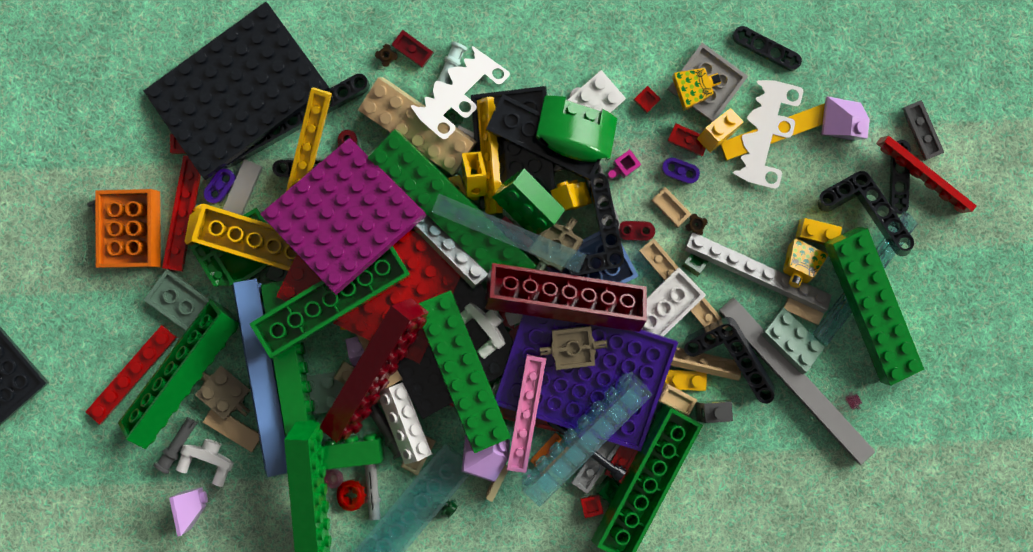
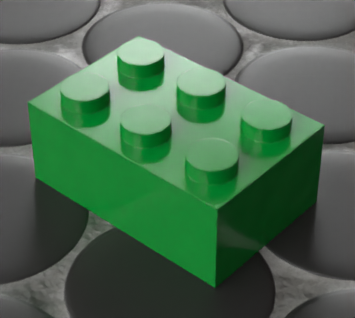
[492,169,565,237]
[321,433,385,470]

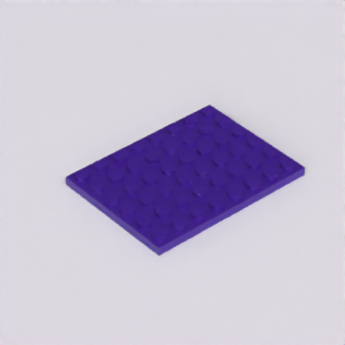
[495,315,679,451]

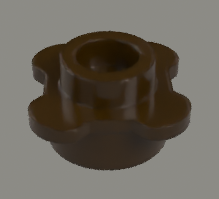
[375,44,398,67]
[685,214,708,235]

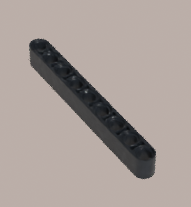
[225,74,370,168]

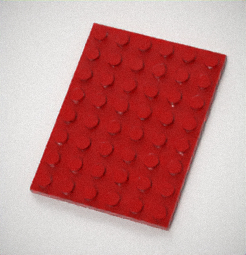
[276,230,461,364]

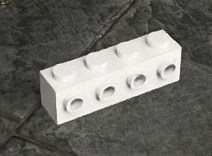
[379,383,432,465]

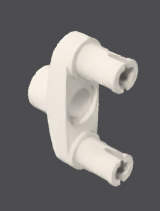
[460,302,505,359]
[176,439,234,487]

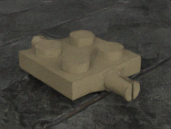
[529,217,583,273]
[540,326,607,370]
[195,366,251,420]

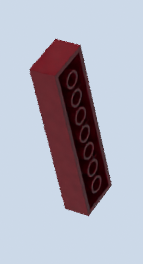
[485,263,647,332]
[320,298,429,442]

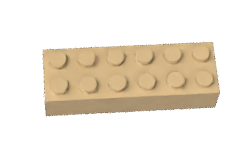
[358,77,477,175]

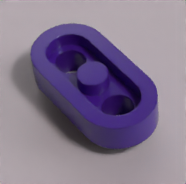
[662,157,700,184]
[204,169,236,204]

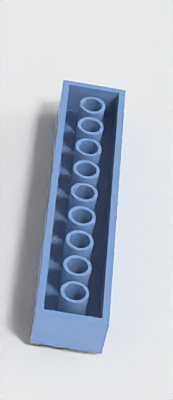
[232,279,287,477]

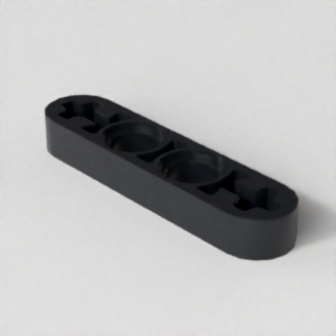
[732,26,802,71]
[889,140,911,215]

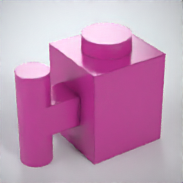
[607,149,641,180]

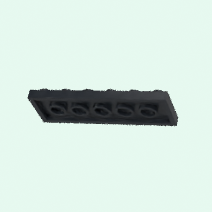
[486,94,601,181]

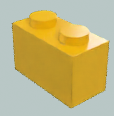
[697,108,743,152]
[551,180,592,211]
[795,218,842,245]

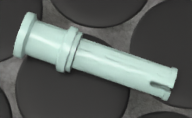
[431,41,467,96]

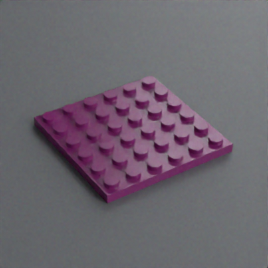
[260,138,427,295]

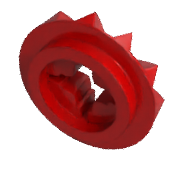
[337,480,366,511]

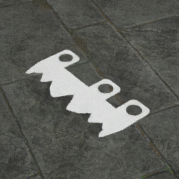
[411,46,510,139]
[733,80,803,189]

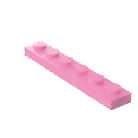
[507,354,546,473]

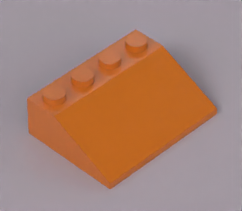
[95,189,161,268]

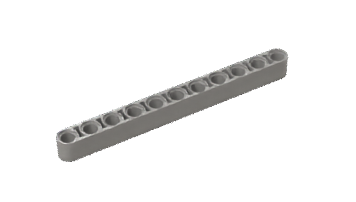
[719,298,875,465]

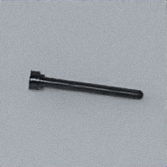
[547,422,627,482]

